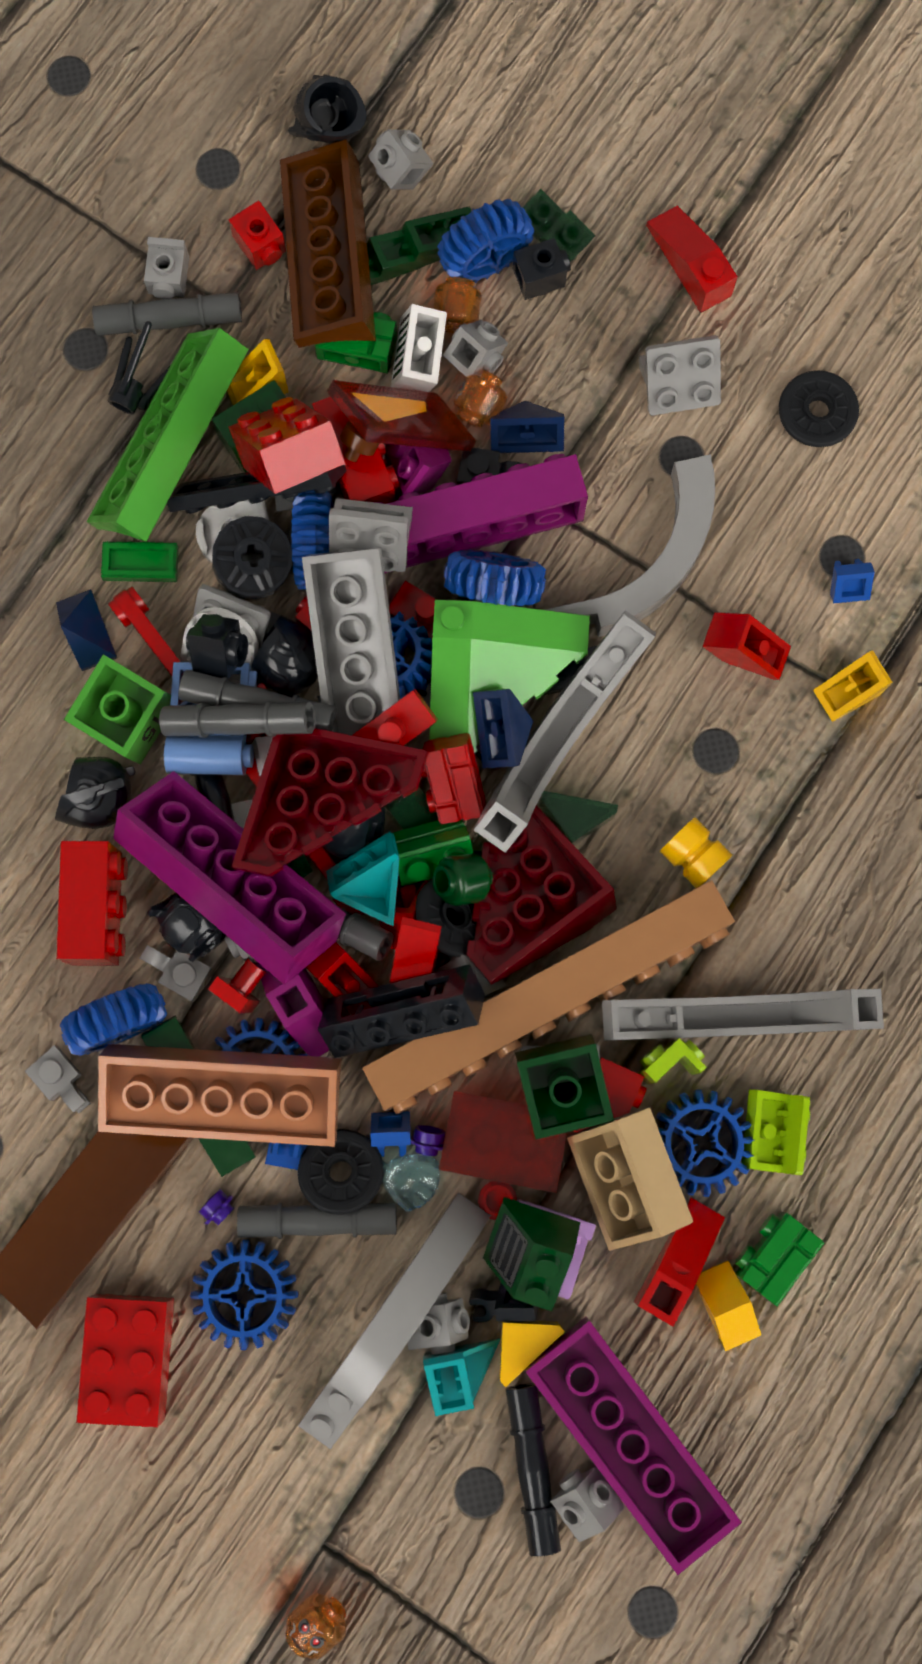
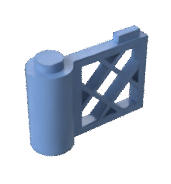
[164,662,258,775]

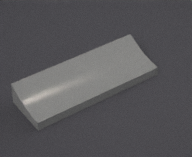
[302,547,406,746]

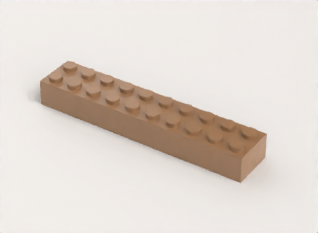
[362,880,735,1115]

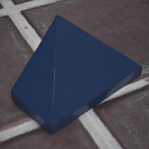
[490,401,564,453]
[56,589,117,671]
[473,689,533,768]

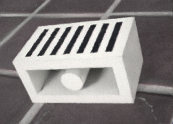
[391,304,447,396]

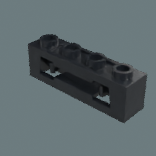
[318,964,485,1058]

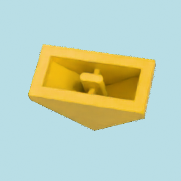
[227,339,289,405]
[813,650,893,722]
[696,1260,761,1351]
[499,1320,565,1387]

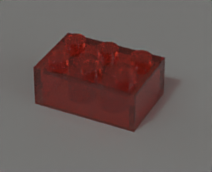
[439,1091,567,1193]

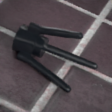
[107,321,171,415]

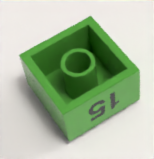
[64,654,171,765]

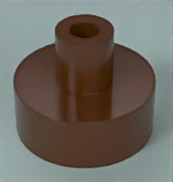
[340,421,381,462]

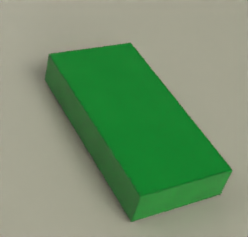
[101,542,179,582]

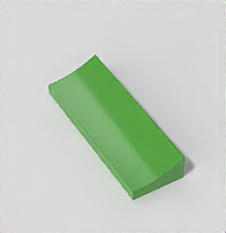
[87,328,249,542]

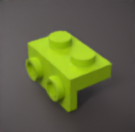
[638,1038,707,1085]
[741,1089,810,1176]

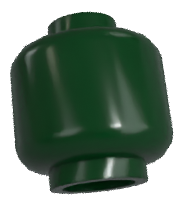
[433,853,493,906]

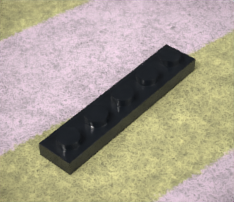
[167,464,347,514]

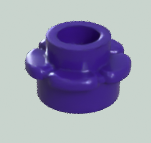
[411,1125,447,1156]
[198,1189,234,1225]

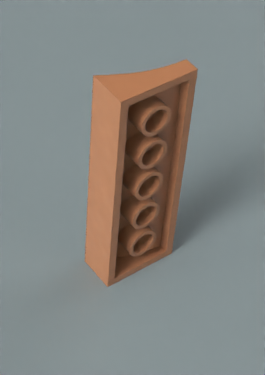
[98,1044,342,1147]

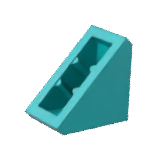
[326,831,400,927]
[423,1338,501,1416]

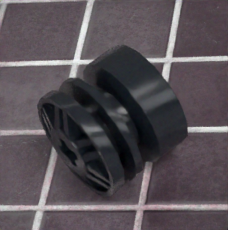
[212,516,292,600]

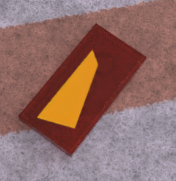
[327,380,477,451]

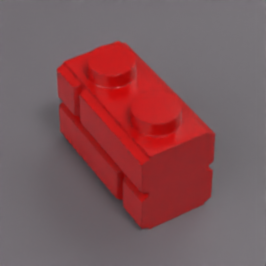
[421,733,487,824]

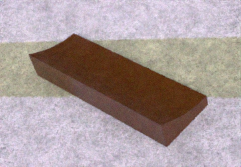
[280,139,376,348]
[0,1132,193,1329]

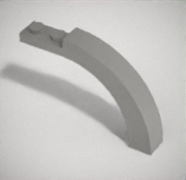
[545,454,715,637]
[474,610,656,853]
[602,989,884,1041]
[298,1193,491,1450]

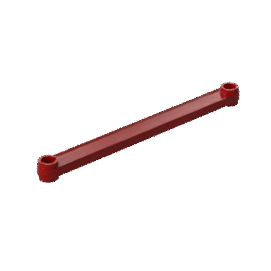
[108,586,365,916]

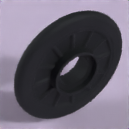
[779,370,859,447]
[415,879,477,957]
[298,1129,384,1215]

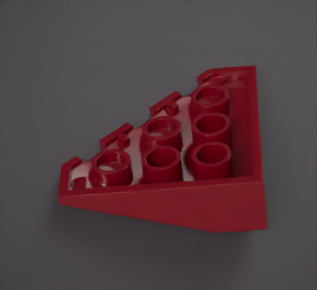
[232,728,428,877]
[466,805,617,985]

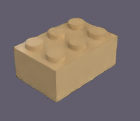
[567,1107,693,1251]

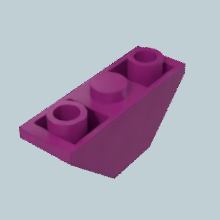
[381,414,452,495]
[255,960,330,1057]

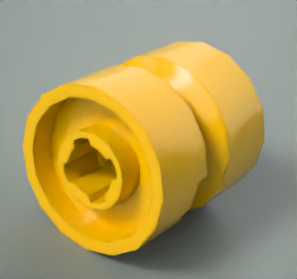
[659,817,733,888]

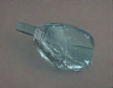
[382,1154,440,1212]

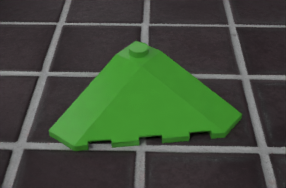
[429,600,590,754]

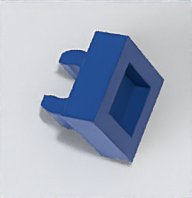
[830,559,875,604]
[370,1111,411,1157]
[265,1143,308,1170]

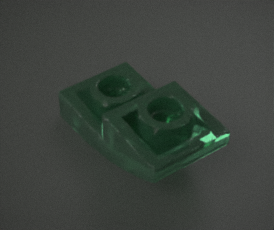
[523,189,596,263]

